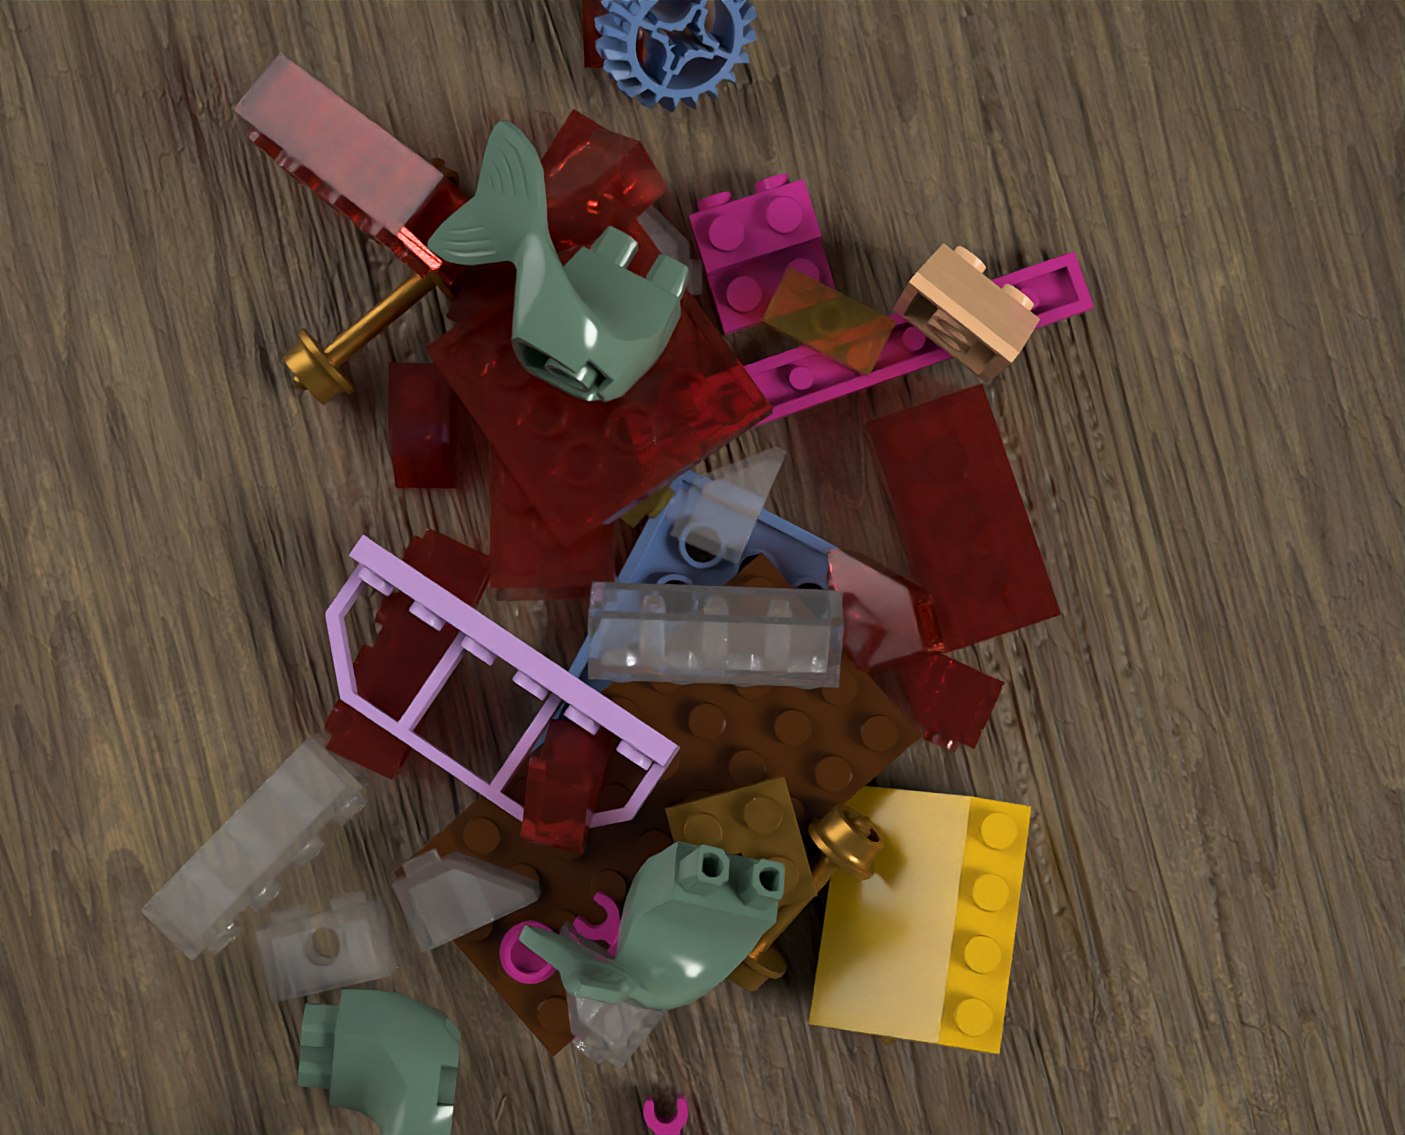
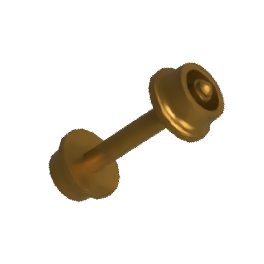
[283,230,475,405]
[727,804,885,991]

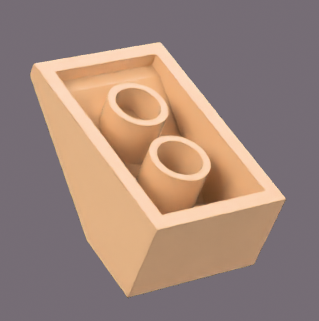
[893,243,1040,384]

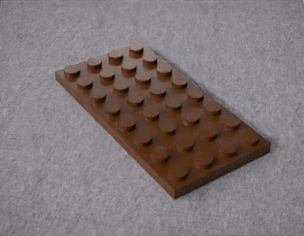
[394,552,921,1057]

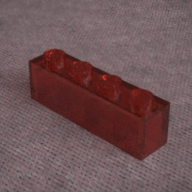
[324,528,499,780]

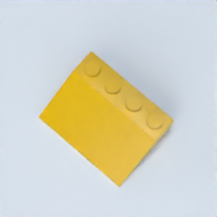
[808,786,1031,1054]

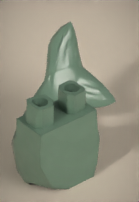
[427,120,689,402]
[519,841,785,1010]
[297,989,461,1135]

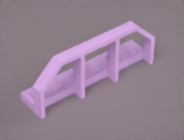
[325,535,680,837]

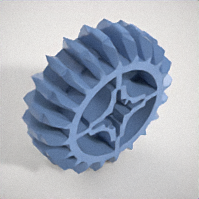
[594,0,758,113]

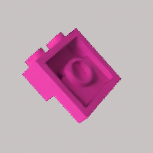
[689,174,839,336]

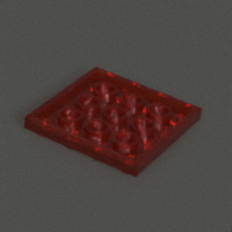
[425,211,773,553]

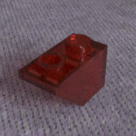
[826,548,946,672]

